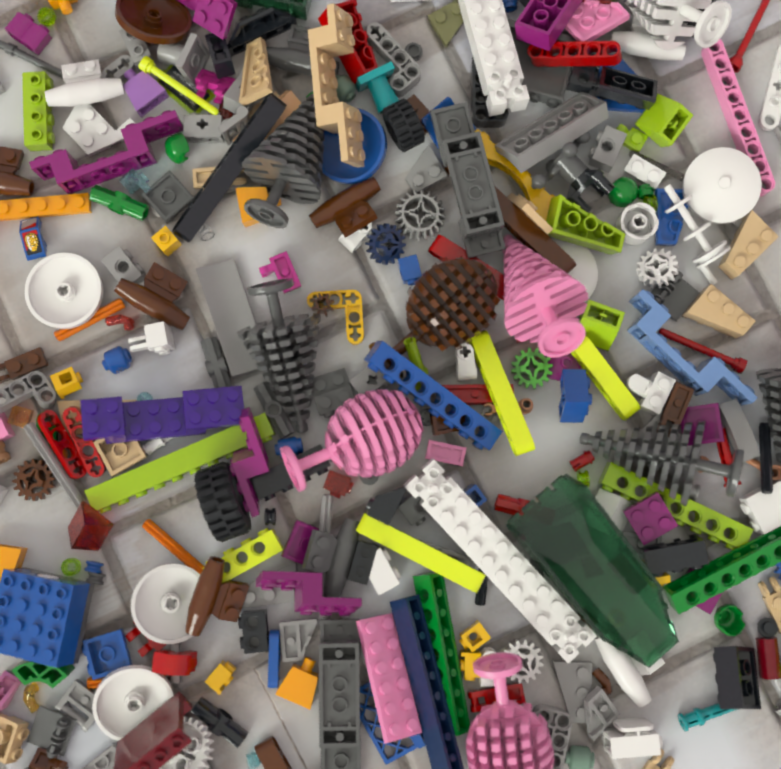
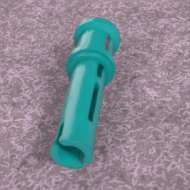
[678,703,739,732]

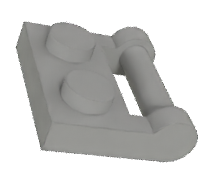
[218,106,250,146]
[54,679,95,732]

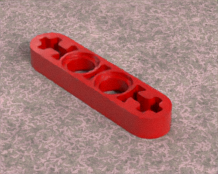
[63,406,106,478]
[37,410,87,480]

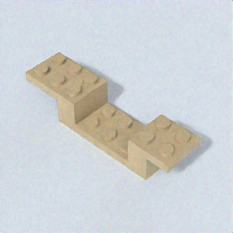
[308,3,366,168]

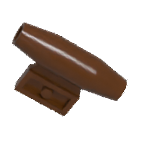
[0,146,34,196]
[309,177,381,238]
[114,262,190,330]
[185,556,249,636]

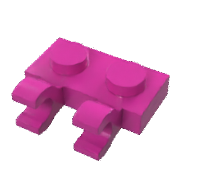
[195,69,236,104]
[259,251,301,294]

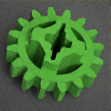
[511,348,553,390]

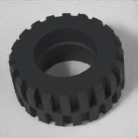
[194,462,252,542]

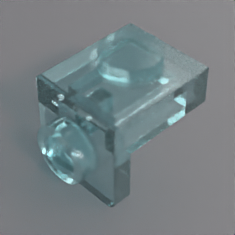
[119,168,151,194]

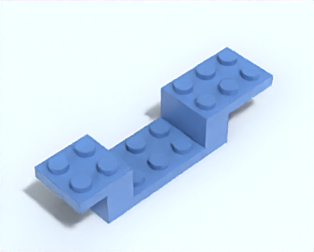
[627,289,758,406]

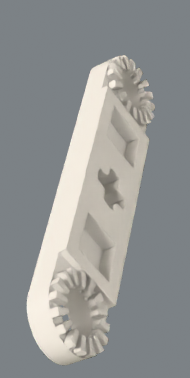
[758,45,781,131]

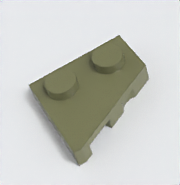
[428,0,464,48]

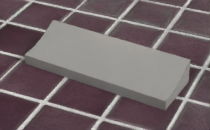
[495,92,609,173]
[196,259,268,378]

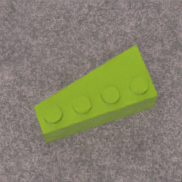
[546,194,625,255]

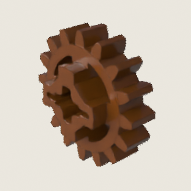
[12,459,57,501]

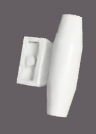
[609,15,686,60]
[45,59,125,107]
[594,630,665,708]

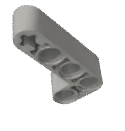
[367,22,421,98]
[0,371,56,414]
[532,704,572,769]

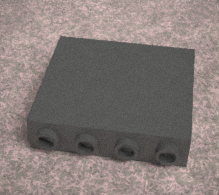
[508,19,576,108]

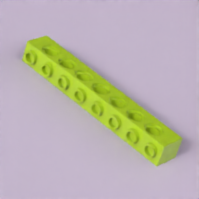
[598,462,754,550]

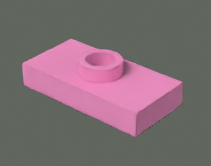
[425,440,467,467]

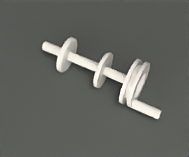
[664,184,731,285]

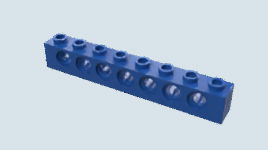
[364,340,503,451]

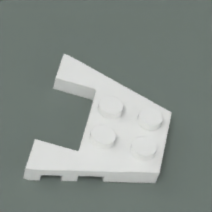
[62,103,136,157]

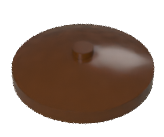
[115,0,192,45]

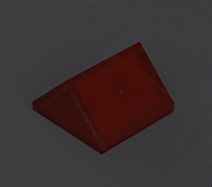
[68,500,114,551]

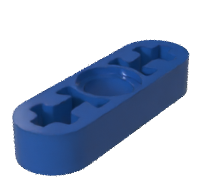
[268,630,281,688]

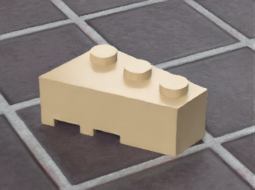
[718,210,779,280]
[682,284,756,339]

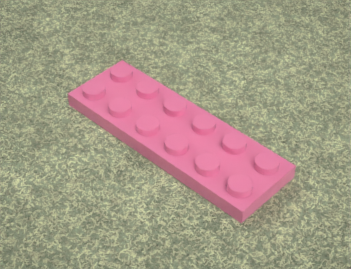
[356,613,422,744]

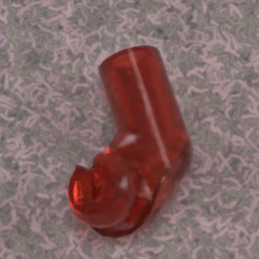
[105,314,135,331]

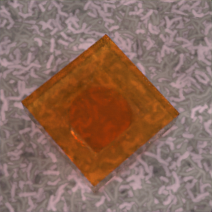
[7,405,34,428]

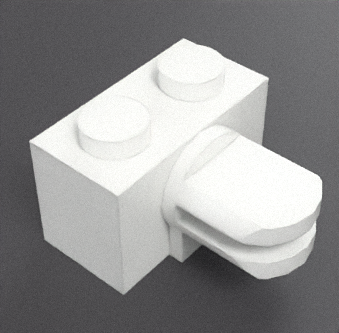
[128,321,176,355]
[626,371,676,416]

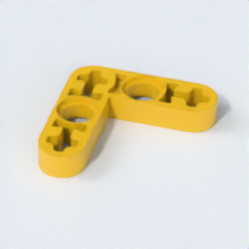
[307,290,364,345]

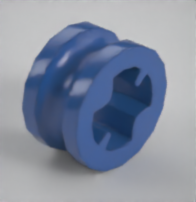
[84,560,104,574]

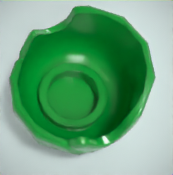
[165,132,189,164]
[608,177,639,207]
[714,604,746,636]

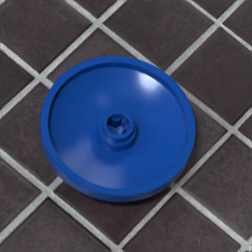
[322,108,387,184]

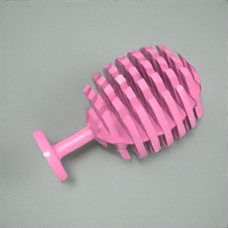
[280,389,423,492]
[466,652,554,769]

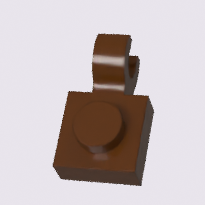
[29,747,68,769]

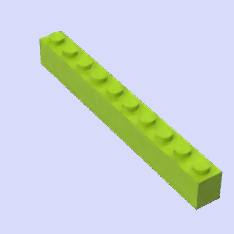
[84,413,276,514]

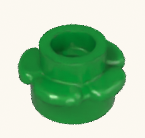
[638,184,655,200]

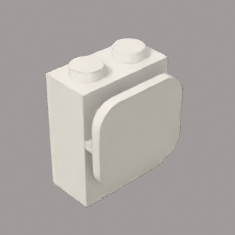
[739,479,781,534]
[602,717,663,759]

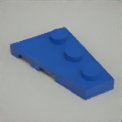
[655,188,688,246]

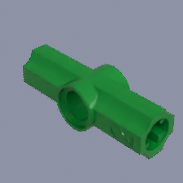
[89,185,149,221]

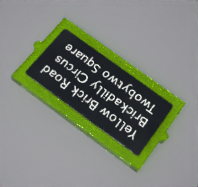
[156,65,215,113]

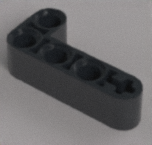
[471,57,509,128]

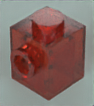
[323,470,354,499]

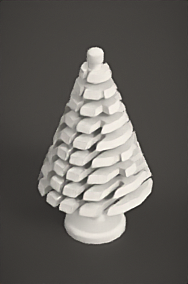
[623,0,732,51]

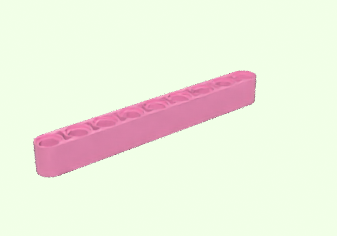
[701,39,775,197]

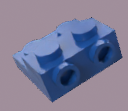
[82,628,133,680]

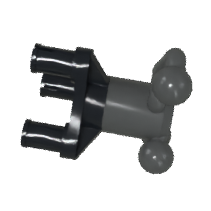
[531,131,615,212]

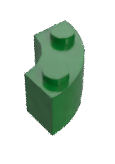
[11,660,75,689]

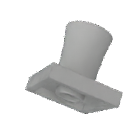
[157,33,210,86]

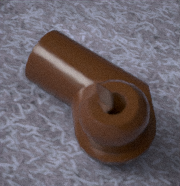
[592,667,612,696]

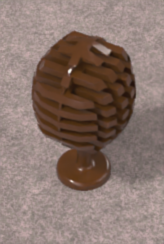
[368,256,500,379]

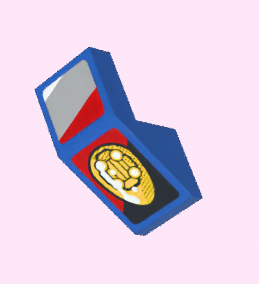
[19,216,47,261]

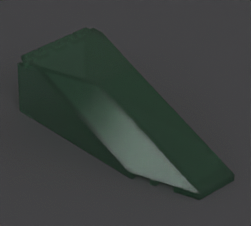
[506,474,679,668]

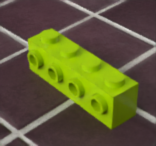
[22,71,55,152]

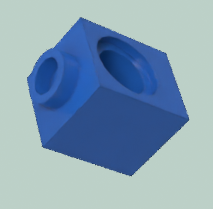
[398,254,422,286]

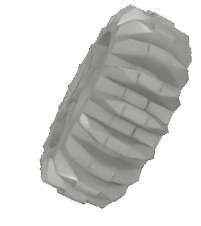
[395,189,446,241]

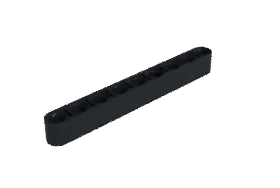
[172,93,287,243]

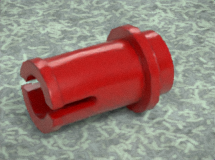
[569,450,595,472]

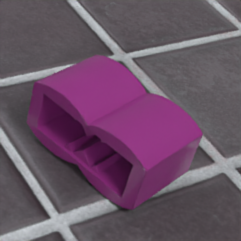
[5,12,52,56]

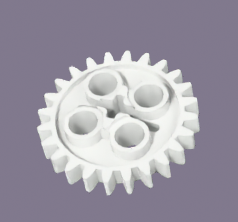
[160,717,214,769]

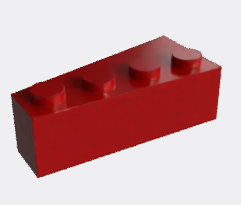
[318,0,378,84]

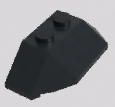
[227,6,297,57]

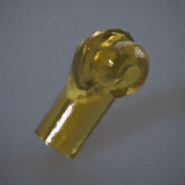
[23,682,39,714]

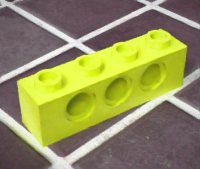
[202,528,284,582]

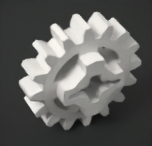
[636,248,679,288]
[503,639,544,684]

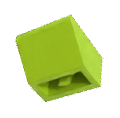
[635,94,693,147]
[578,300,625,351]

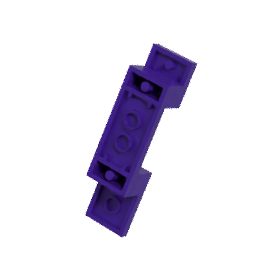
[80,386,244,444]

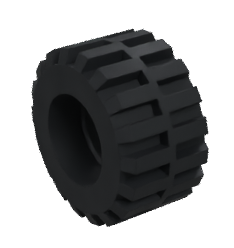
[383,98,425,152]

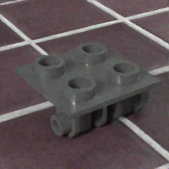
[651,271,700,322]
[27,705,77,759]

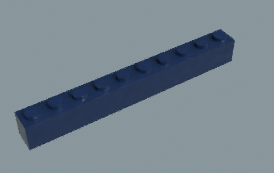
[390,594,464,769]

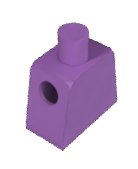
[123,69,169,117]

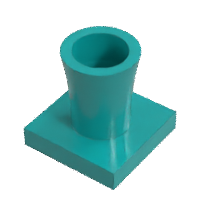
[356,61,399,114]

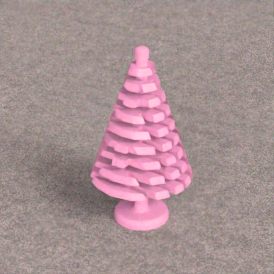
[503,234,588,358]

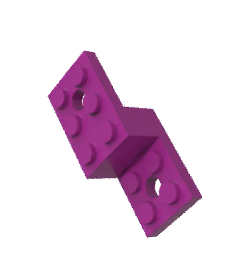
[230,407,269,517]
[256,571,362,616]

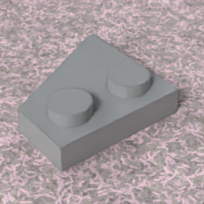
[405,145,447,194]
[279,618,318,663]
[583,685,620,741]

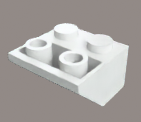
[369,546,401,595]

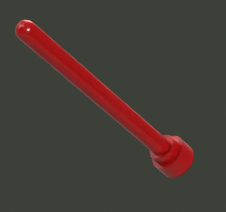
[729,0,770,73]
[659,328,748,374]

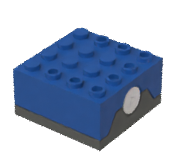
[0,568,95,668]

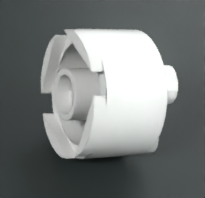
[616,202,659,245]

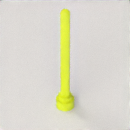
[139,56,219,115]

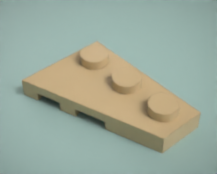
[507,192,553,234]

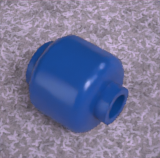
[102,346,133,374]

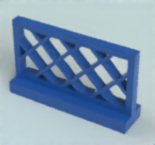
[360,681,426,765]

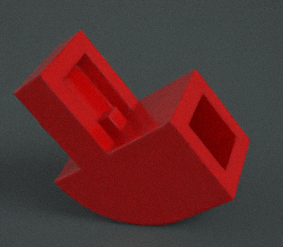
[152,650,197,676]

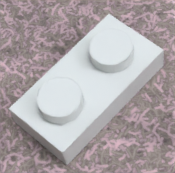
[624,154,666,189]

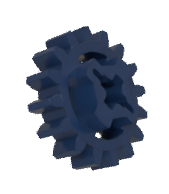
[365,223,406,265]

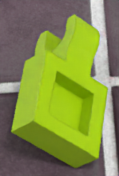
[616,124,648,154]

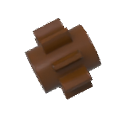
[311,293,335,317]

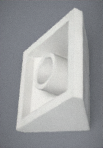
[583,488,633,540]

